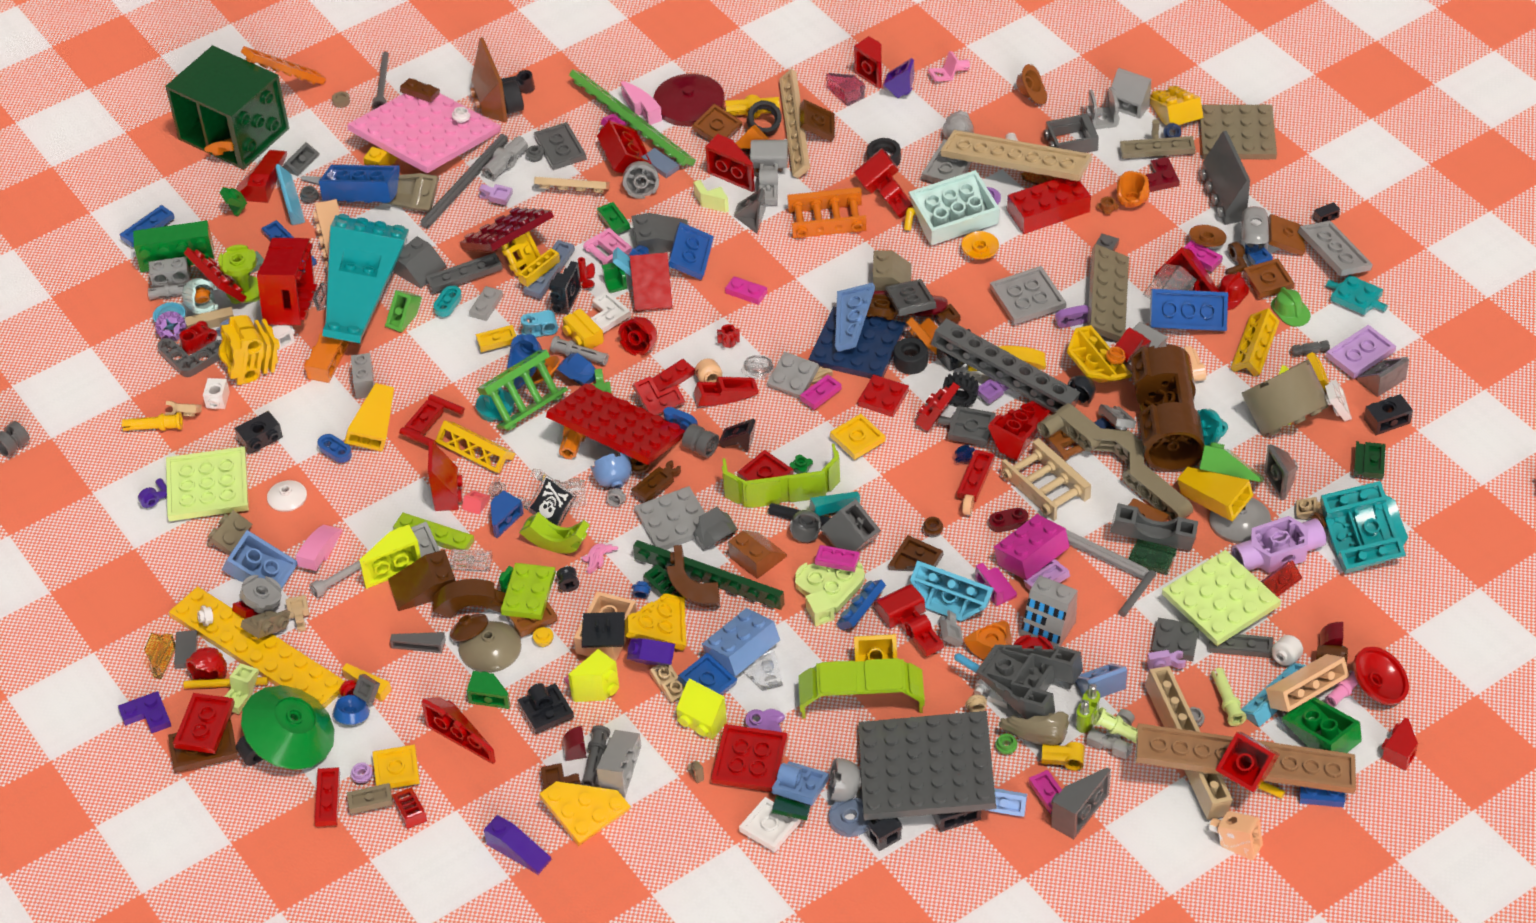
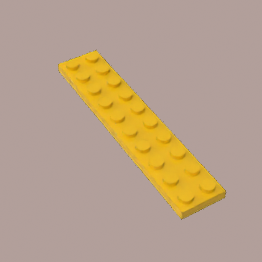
[169,586,345,708]

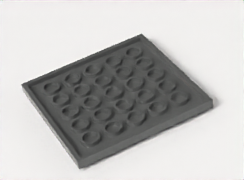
[859,711,996,820]

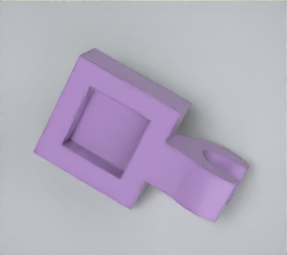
[479,184,513,205]
[1147,650,1186,672]

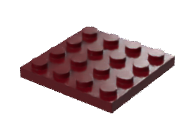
[460,207,554,251]

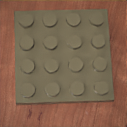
[1200,104,1277,159]

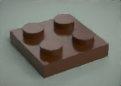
[800,99,835,142]

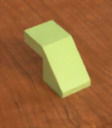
[693,180,729,213]
[224,663,259,714]

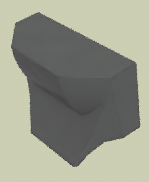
[693,507,738,550]

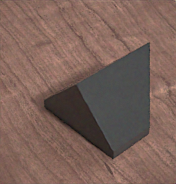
[734,188,766,234]

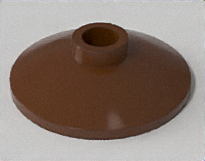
[450,614,489,642]

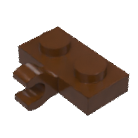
[540,763,581,790]

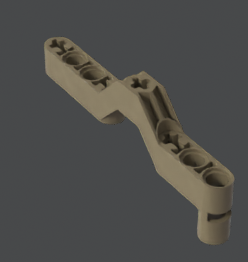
[1037,403,1193,521]

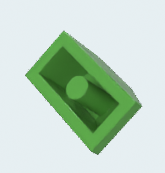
[385,290,422,332]

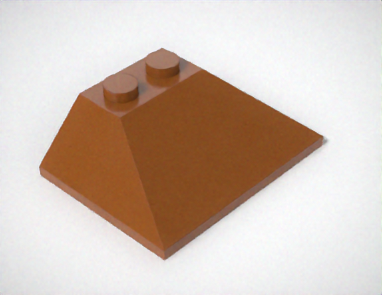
[470,37,508,123]

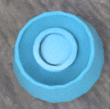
[153,302,185,330]

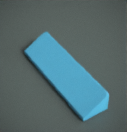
[276,164,305,226]
[1241,663,1306,727]

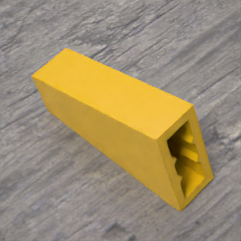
[344,383,394,452]
[1177,467,1253,521]

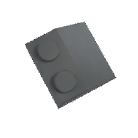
[393,236,447,289]

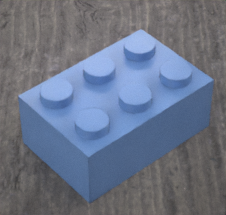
[702,608,780,677]

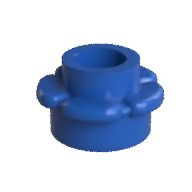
[631,581,652,599]

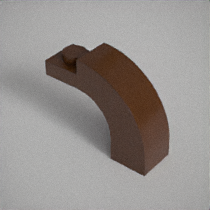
[667,545,721,607]
[433,579,506,619]

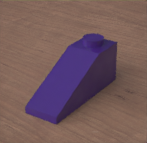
[484,815,552,875]

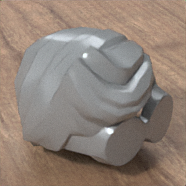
[943,110,974,140]

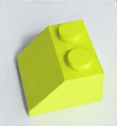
[568,649,619,702]
[676,679,727,740]

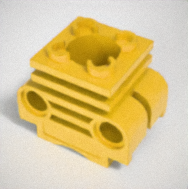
[218,315,280,385]

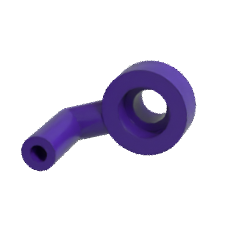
[138,478,167,508]

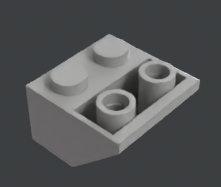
[1108,68,1152,119]

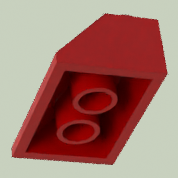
[597,120,652,174]

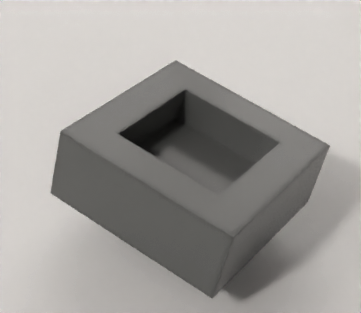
[1096,234,1119,251]
[353,674,380,703]

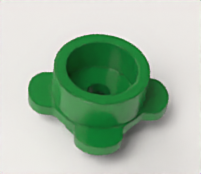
[789,454,813,474]

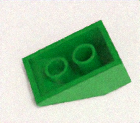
[1282,697,1362,753]

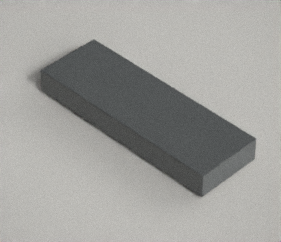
[1208,634,1273,658]

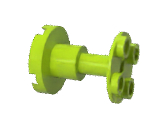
[218,245,260,304]

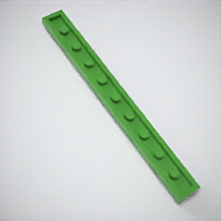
[569,69,696,166]

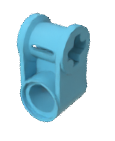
[520,310,559,337]

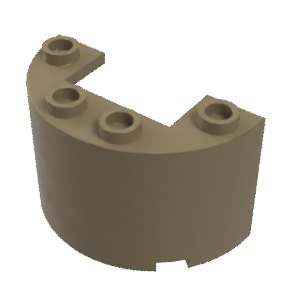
[1241,359,1329,436]

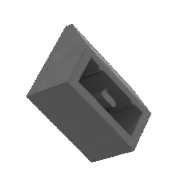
[820,499,881,552]

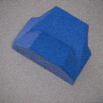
[557,353,596,386]

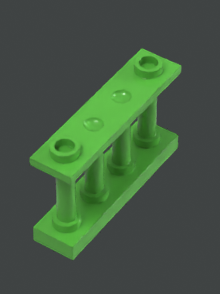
[477,350,568,431]

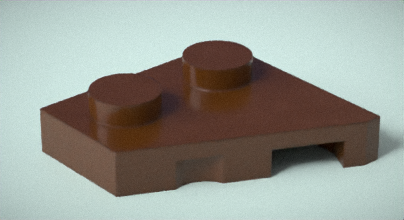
[888,535,944,570]

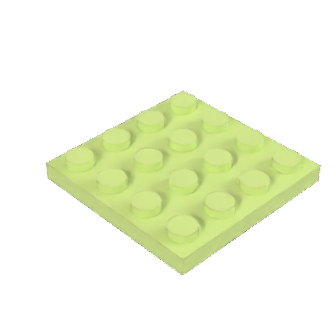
[166,446,249,521]
[1162,550,1281,646]

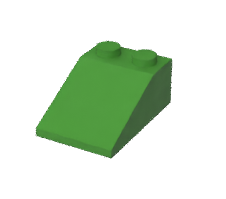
[1200,442,1264,482]

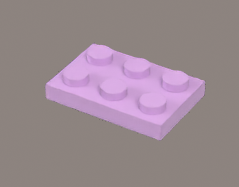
[1326,325,1396,379]

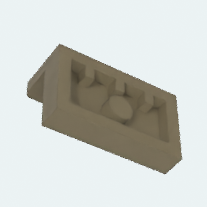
[240,610,290,639]

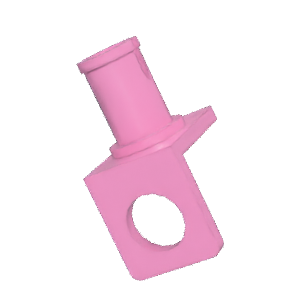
[928,51,970,81]

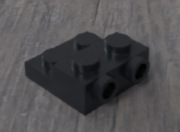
[549,261,581,315]

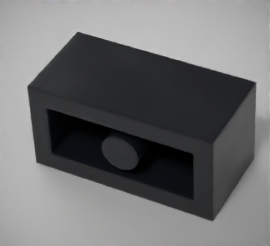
[1313,202,1340,223]

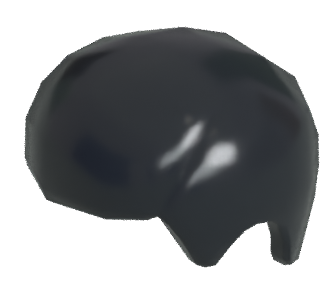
[1067,375,1096,403]

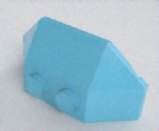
[910,561,994,621]

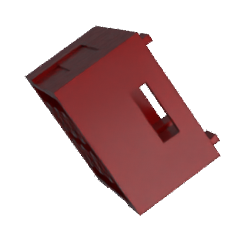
[257,238,318,325]

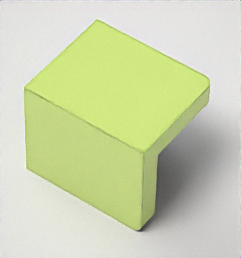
[805,590,835,627]

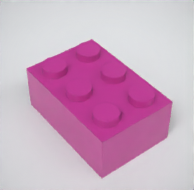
[994,514,1070,580]

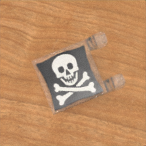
[517,469,577,526]

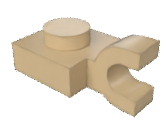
[165,401,202,416]
[285,595,310,632]

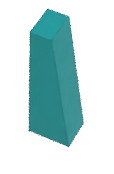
[809,491,860,516]

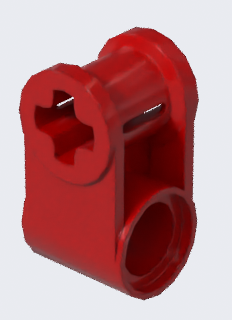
[179,321,217,354]

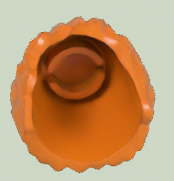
[1116,171,1150,208]

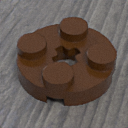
[866,294,898,320]

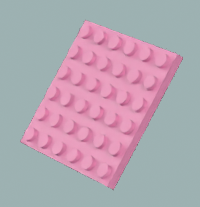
[348,93,501,173]

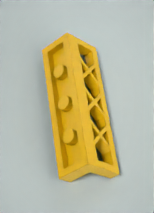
[1231,308,1280,377]
[435,420,515,474]

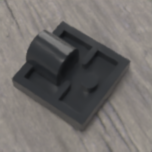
[517,683,574,734]

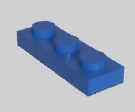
[119,205,175,248]
[836,579,886,630]

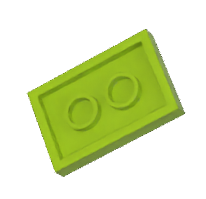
[501,563,556,620]

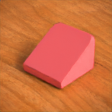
[462,490,490,514]

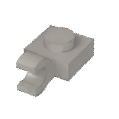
[939,610,963,647]

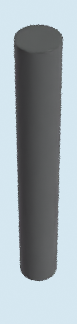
[1118,570,1156,617]

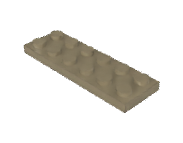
[1087,244,1129,342]

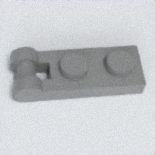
[1098,404,1136,430]

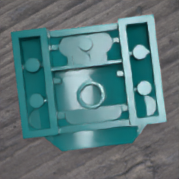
[1320,481,1408,574]

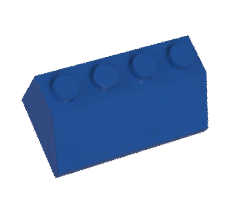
[319,165,400,203]

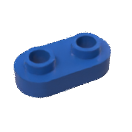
[317,434,352,463]

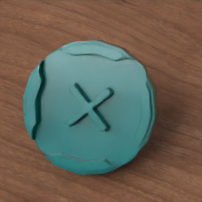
[476,387,515,422]
[1198,409,1228,445]

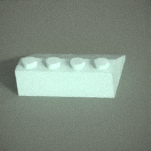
[908,170,1000,246]

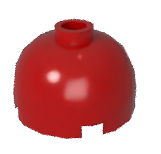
[618,316,657,356]

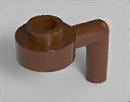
[1225,241,1248,275]

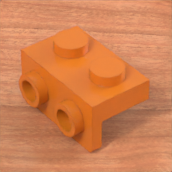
[906,317,938,355]

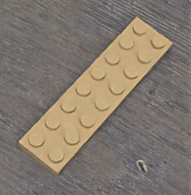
[940,130,1092,181]

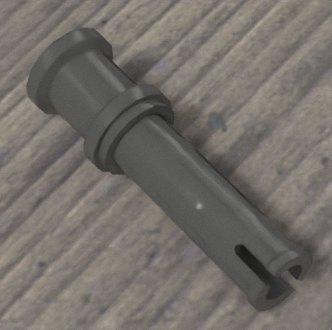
[581,725,611,787]

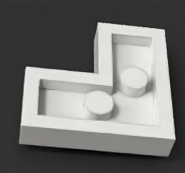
[591,291,631,333]
[1325,379,1352,422]

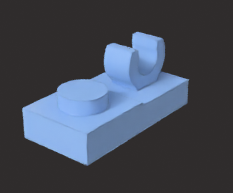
[986,788,1027,817]

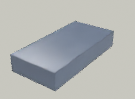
[641,148,680,178]

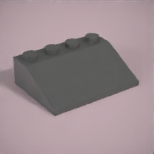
[1200,131,1250,225]

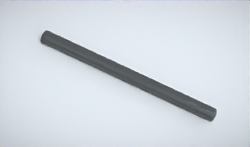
[421,134,508,228]

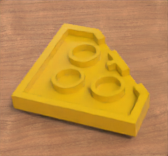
[625,593,687,651]
[539,781,631,846]

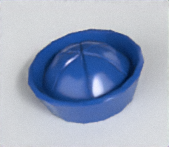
[333,695,370,725]

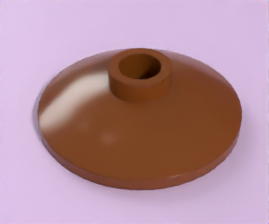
[1189,225,1227,247]

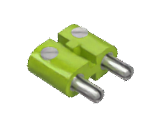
[1075,684,1100,733]

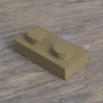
[347,783,393,814]

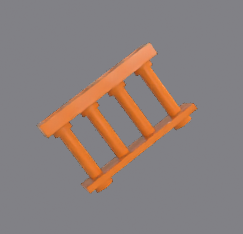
[787,187,867,239]

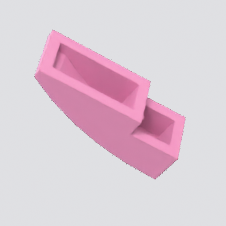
[621,81,662,125]
[296,525,343,571]

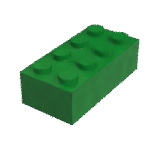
[133,220,215,273]

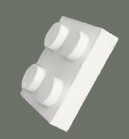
[739,797,801,852]

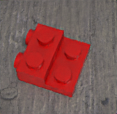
[915,382,960,432]

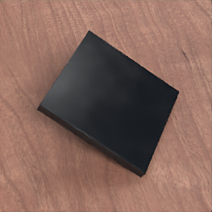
[582,612,625,648]

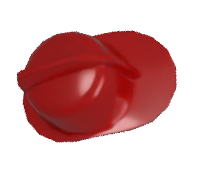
[1217,272,1249,310]

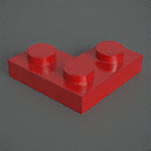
[632,376,686,415]

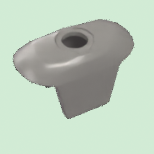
[1240,206,1269,251]

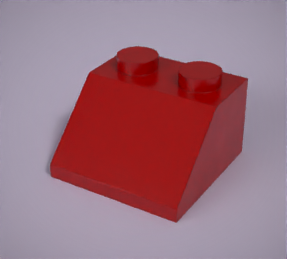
[854,36,882,89]
[1215,732,1280,793]

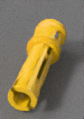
[122,412,183,431]

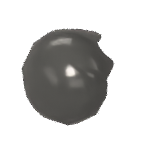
[790,510,822,543]

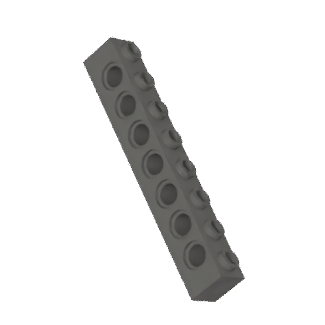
[931,318,1080,412]

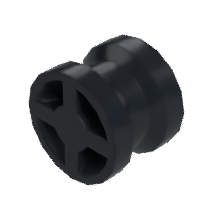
[556,566,579,592]

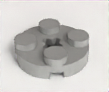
[239,575,282,613]

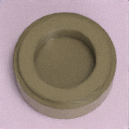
[332,91,350,108]

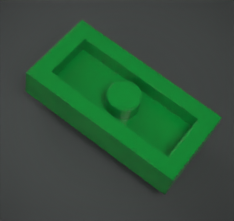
[597,202,630,234]

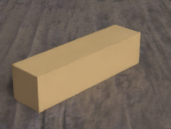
[185,307,234,329]

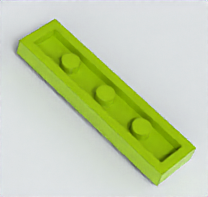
[393,512,474,555]

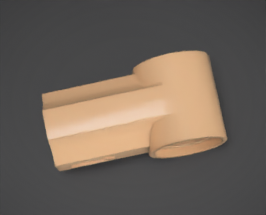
[1184,346,1206,382]

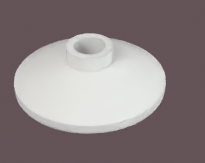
[267,480,307,512]

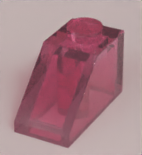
[826,73,865,107]

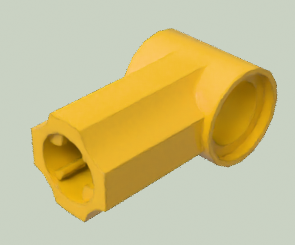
[1041,742,1085,771]

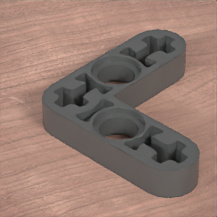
[157,338,222,377]

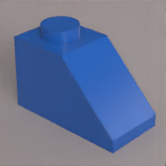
[490,490,524,538]

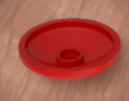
[1353,647,1409,705]

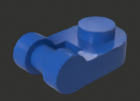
[663,407,698,431]

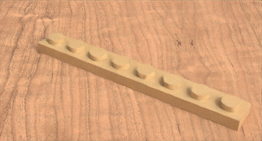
[779,69,810,179]

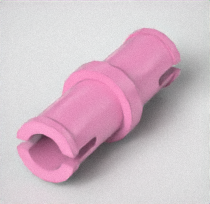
[1325,671,1358,707]

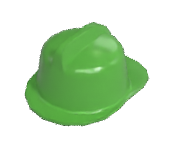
[1271,287,1311,327]

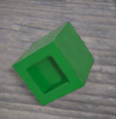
[602,262,627,293]

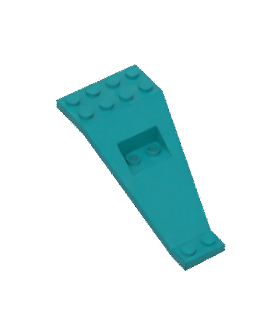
[322,214,409,343]

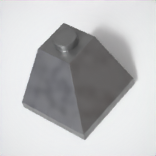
[1264,444,1298,500]

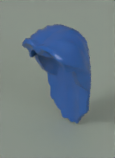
[507,334,542,389]

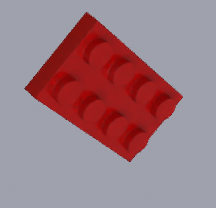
[184,248,247,303]

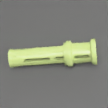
[1211,668,1247,726]
[1093,707,1137,743]

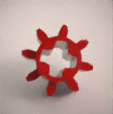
[717,324,740,348]

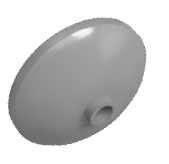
[1209,498,1271,544]

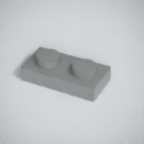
[469,286,503,321]
[411,521,440,557]

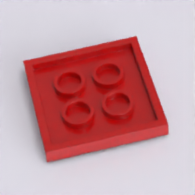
[711,724,788,792]

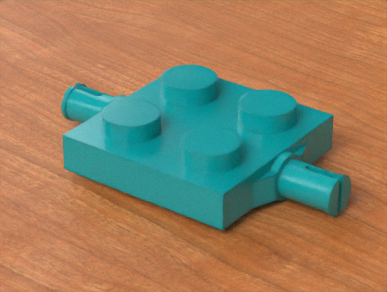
[1326,275,1388,315]

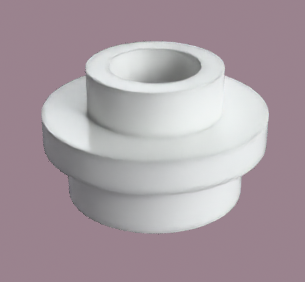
[452,107,470,123]
[197,606,213,626]

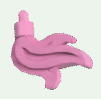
[582,543,618,574]

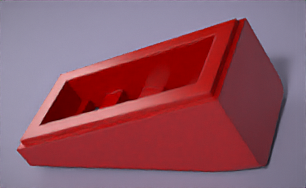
[392,787,427,829]

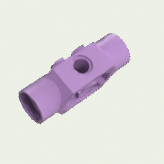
[1231,516,1326,573]

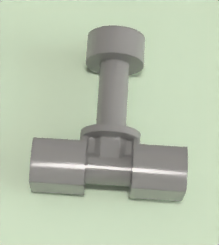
[1087,709,1135,760]

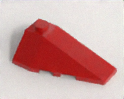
[988,401,1052,460]
[421,697,496,764]

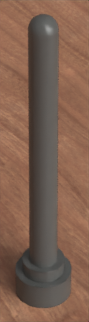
[372,51,389,109]

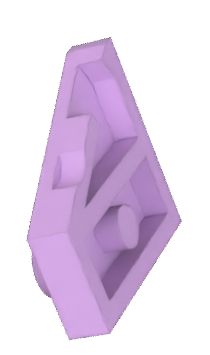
[1024,559,1070,590]

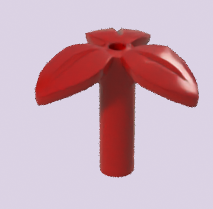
[578,257,595,288]

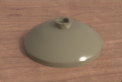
[459,621,521,673]

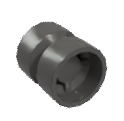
[0,421,30,457]
[682,423,719,458]

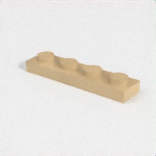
[534,177,610,193]

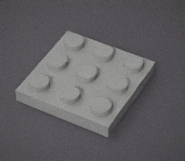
[990,266,1066,325]
[634,486,705,550]

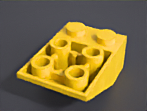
[1150,85,1203,125]

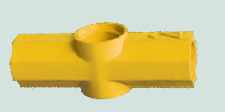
[726,95,780,118]

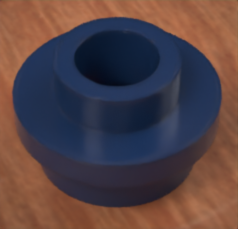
[1163,123,1181,138]

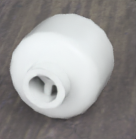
[1272,635,1303,666]

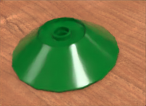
[241,685,335,770]

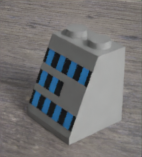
[1020,575,1078,649]

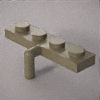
[1120,119,1195,159]

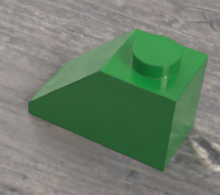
[466,671,511,709]

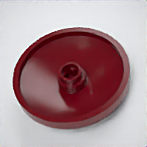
[653,74,725,127]

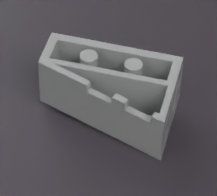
[596,730,641,798]

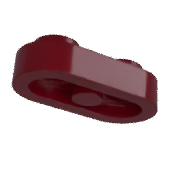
[989,508,1029,533]

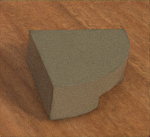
[687,760,704,783]

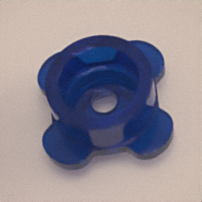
[955,444,975,463]

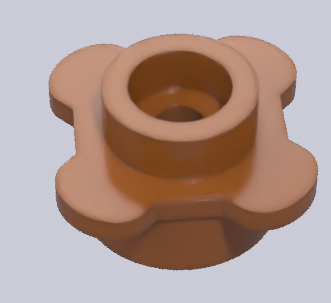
[1096,196,1119,215]

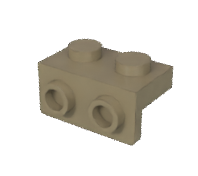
[207,510,252,555]

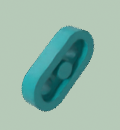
[433,286,462,317]

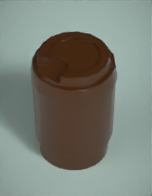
[1316,645,1348,665]

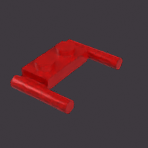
[399,394,465,446]

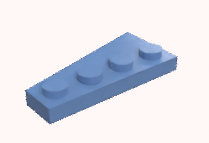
[835,282,875,352]

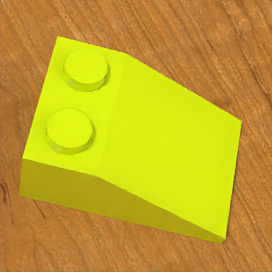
[359,524,421,589]

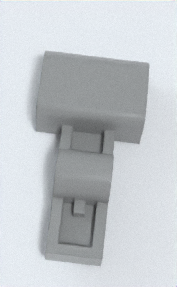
[750,140,788,205]

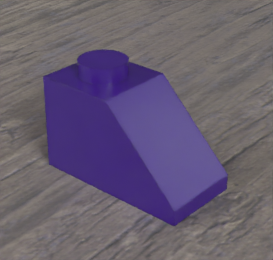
[883,58,914,98]
[627,638,675,665]

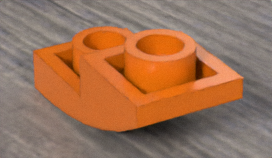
[205,138,234,155]

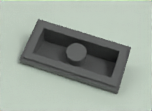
[283,142,320,176]

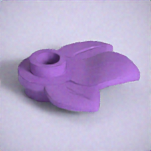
[745,709,785,732]

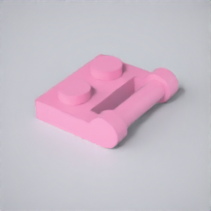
[583,228,632,265]

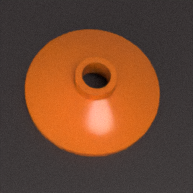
[531,356,560,384]

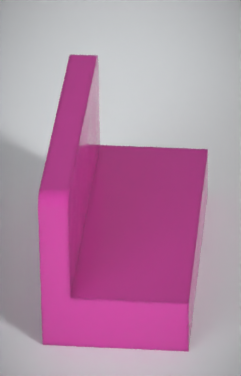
[975,562,1017,606]

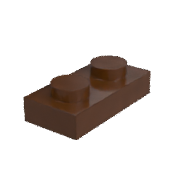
[400,78,440,103]

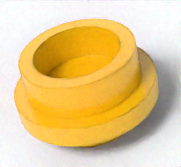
[533,627,554,647]

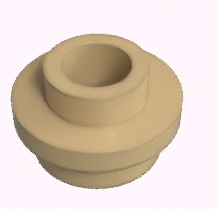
[965,695,987,712]

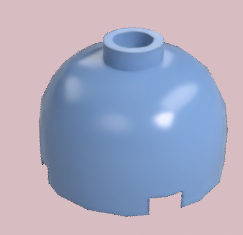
[590,453,632,489]

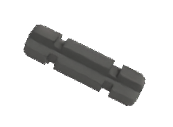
[1291,340,1330,356]

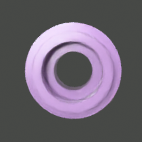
[351,762,373,783]

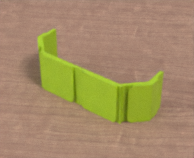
[722,443,840,508]
[798,658,925,719]

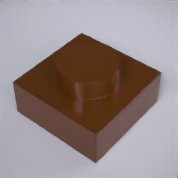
[934,304,961,324]

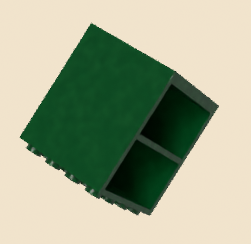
[165,45,290,170]

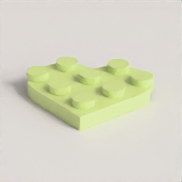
[795,561,865,613]

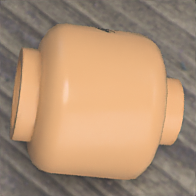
[695,358,722,382]

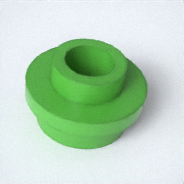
[996,734,1017,754]

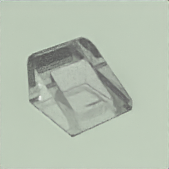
[313,282,327,311]

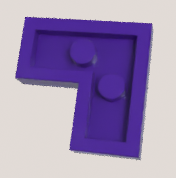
[118,691,171,734]

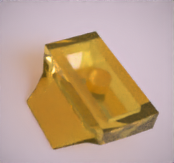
[144,633,175,679]

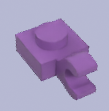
[977,378,1009,404]

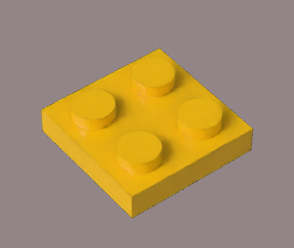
[830,413,886,460]
[372,744,420,788]

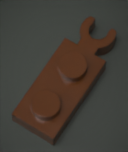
[631,460,681,503]

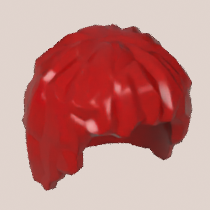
[185,647,227,680]

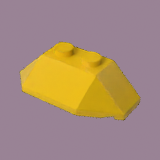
[1067,325,1132,383]

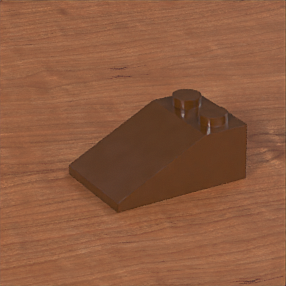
[388,549,455,611]

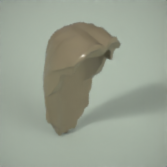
[999,711,1070,746]

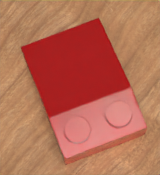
[705,134,755,192]
[428,441,463,511]

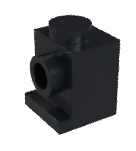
[867,818,903,851]

